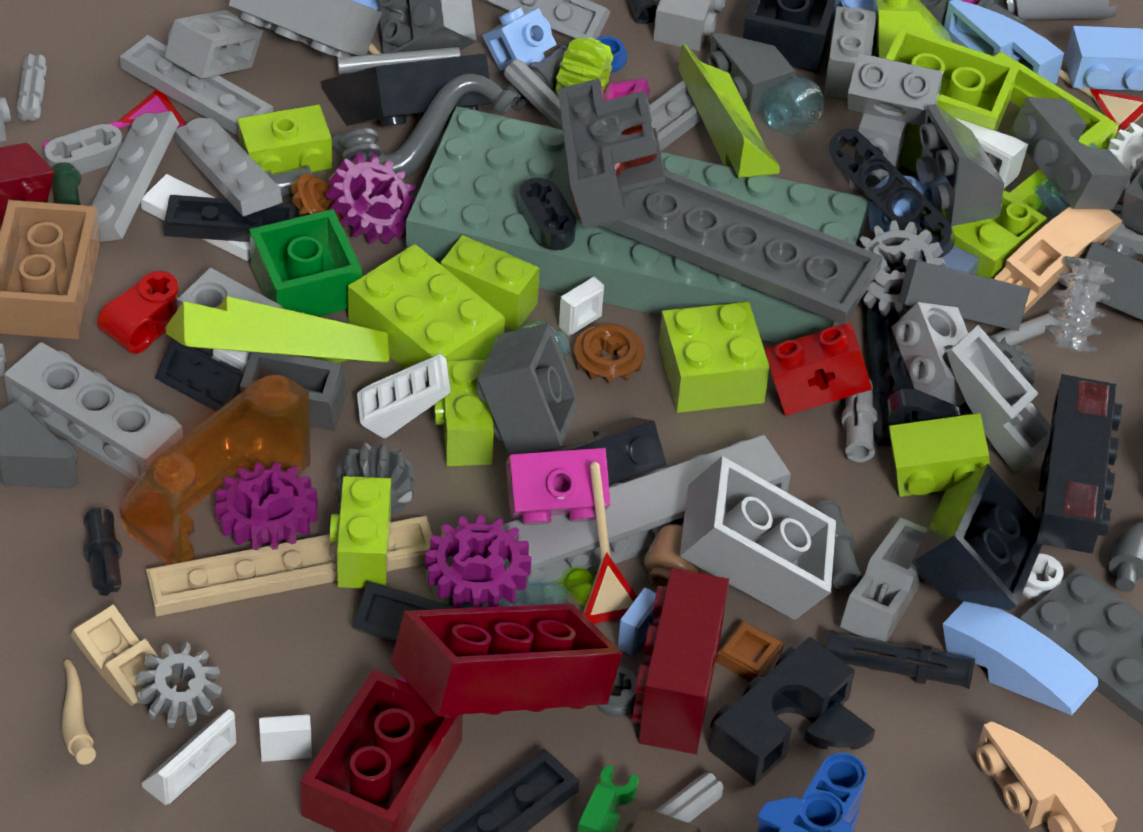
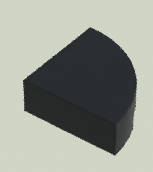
[804,701,875,750]

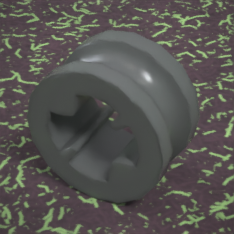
[340,129,382,161]
[596,667,637,717]

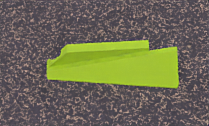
[678,44,780,178]
[166,296,389,363]

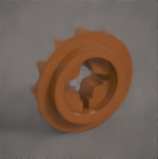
[290,174,345,230]
[573,324,645,383]

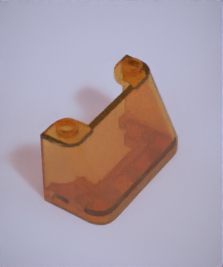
[120,375,311,565]

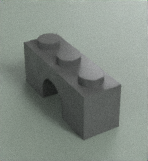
[1009,97,1132,210]

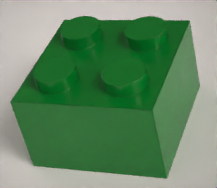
[249,209,362,317]

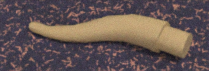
[61,659,96,765]

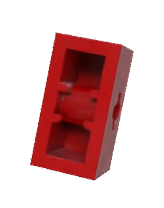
[765,322,873,416]

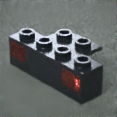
[1035,374,1123,554]

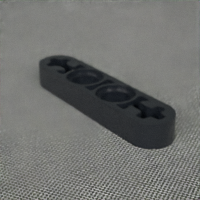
[829,129,956,258]

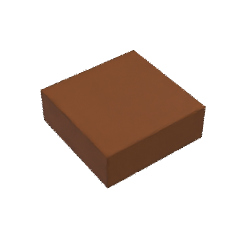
[716,621,784,681]

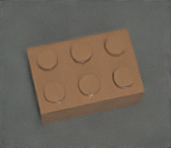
[0,200,101,339]

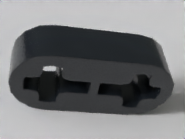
[518,178,577,250]
[887,389,966,426]

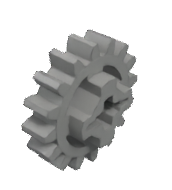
[860,220,947,318]

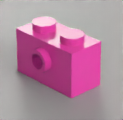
[506,448,611,525]

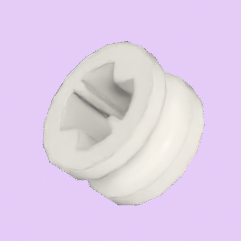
[1022,554,1064,601]

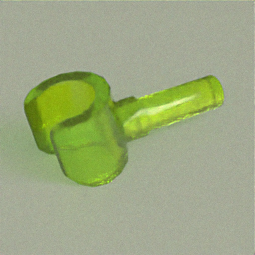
[528,567,595,605]

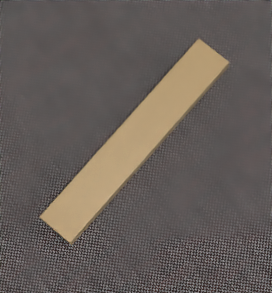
[146,515,433,617]

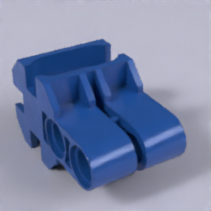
[757,753,867,832]

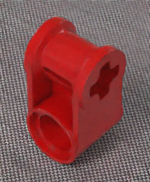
[97,271,179,354]

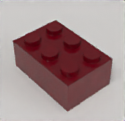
[632,568,730,755]
[300,669,463,832]

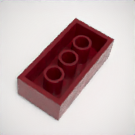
[390,603,623,718]

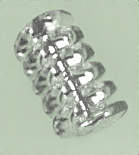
[1044,256,1115,353]

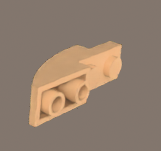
[994,206,1122,329]
[976,722,1118,832]

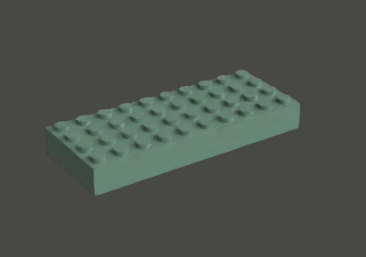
[406,106,869,343]

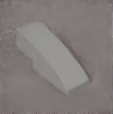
[947,325,1051,473]
[840,517,927,642]

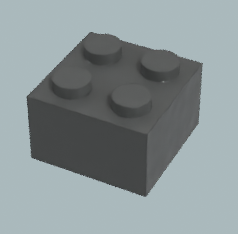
[477,323,580,455]

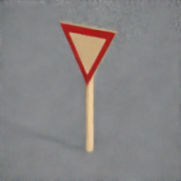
[1059,69,1143,135]
[583,462,638,624]

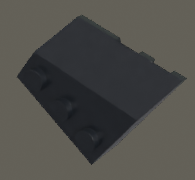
[321,53,493,127]

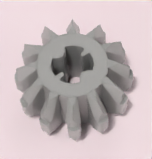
[136,642,221,728]

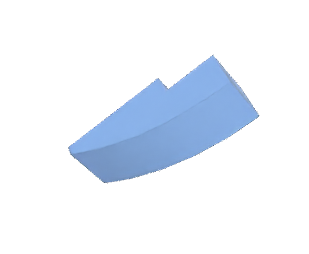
[944,0,1064,84]
[943,601,1098,716]

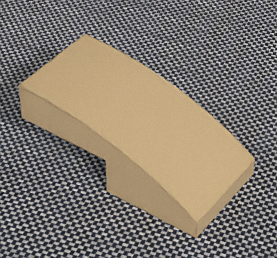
[70,604,173,707]

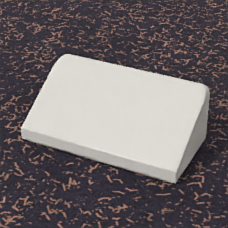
[141,709,237,805]

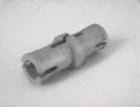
[841,380,877,462]

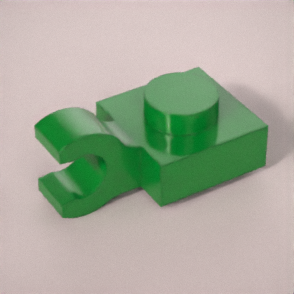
[578,765,639,832]

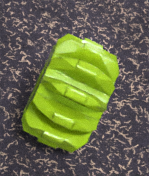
[555,37,613,97]

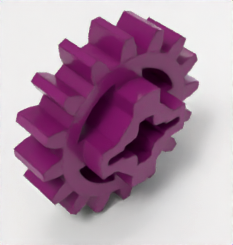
[326,154,416,244]
[215,462,318,550]
[425,515,532,608]

